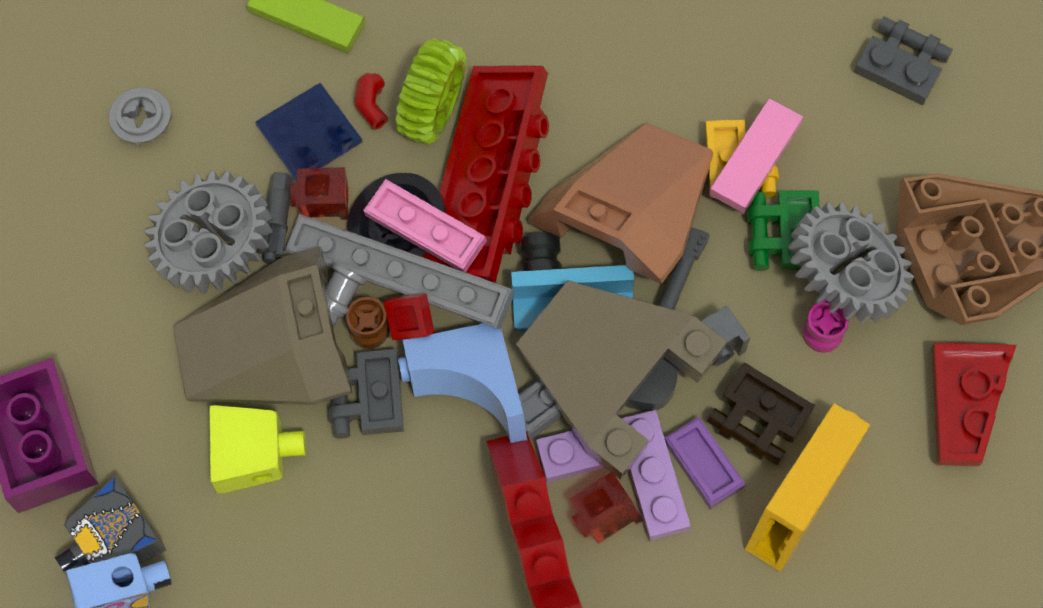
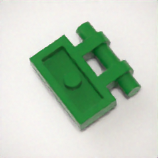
[747,190,820,271]

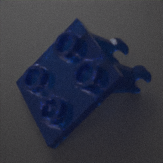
[255,83,363,182]

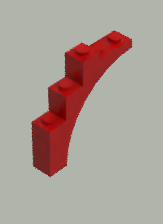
[486,431,582,608]

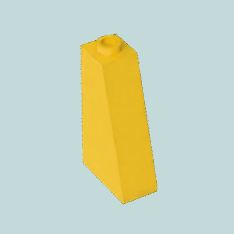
[745,403,871,572]

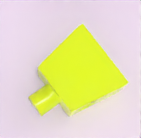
[210,405,306,494]

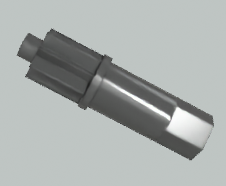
[257,172,294,264]

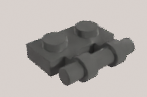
[854,16,953,105]
[328,349,404,439]

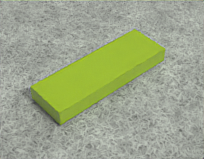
[246,0,365,53]

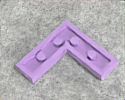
[536,410,691,541]

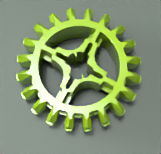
[395,38,467,144]

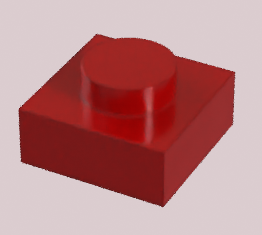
[384,293,435,341]

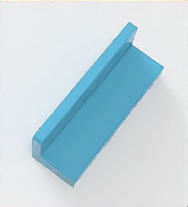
[511,265,634,332]

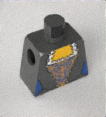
[55,476,166,575]

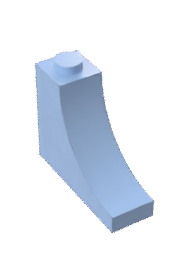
[398,324,527,443]

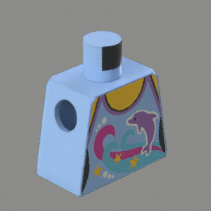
[66,553,172,608]

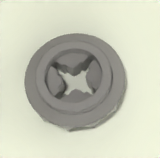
[109,87,172,147]

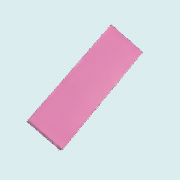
[709,98,803,214]
[363,179,487,273]

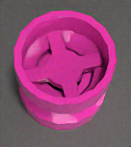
[803,301,849,353]

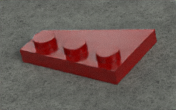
[931,343,1016,466]

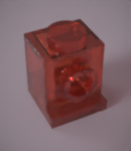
[290,167,349,220]
[570,471,643,544]

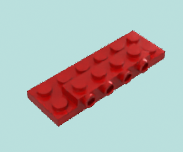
[422,66,549,283]

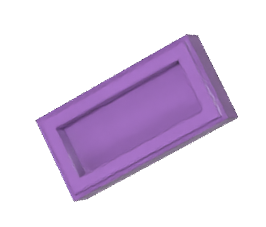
[664,417,746,509]

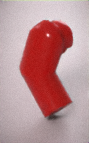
[354,73,388,130]

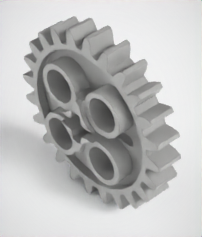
[144,171,273,293]
[789,203,914,323]

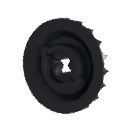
[347,173,447,257]

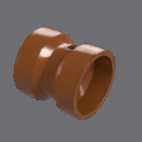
[346,297,390,349]

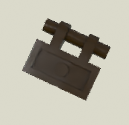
[707,362,815,466]

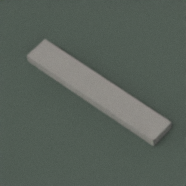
[285,214,515,330]

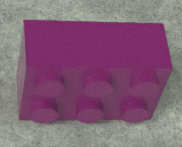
[0,358,98,513]

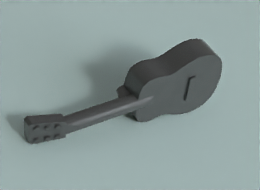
[625,227,710,411]

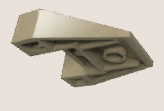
[516,281,728,480]

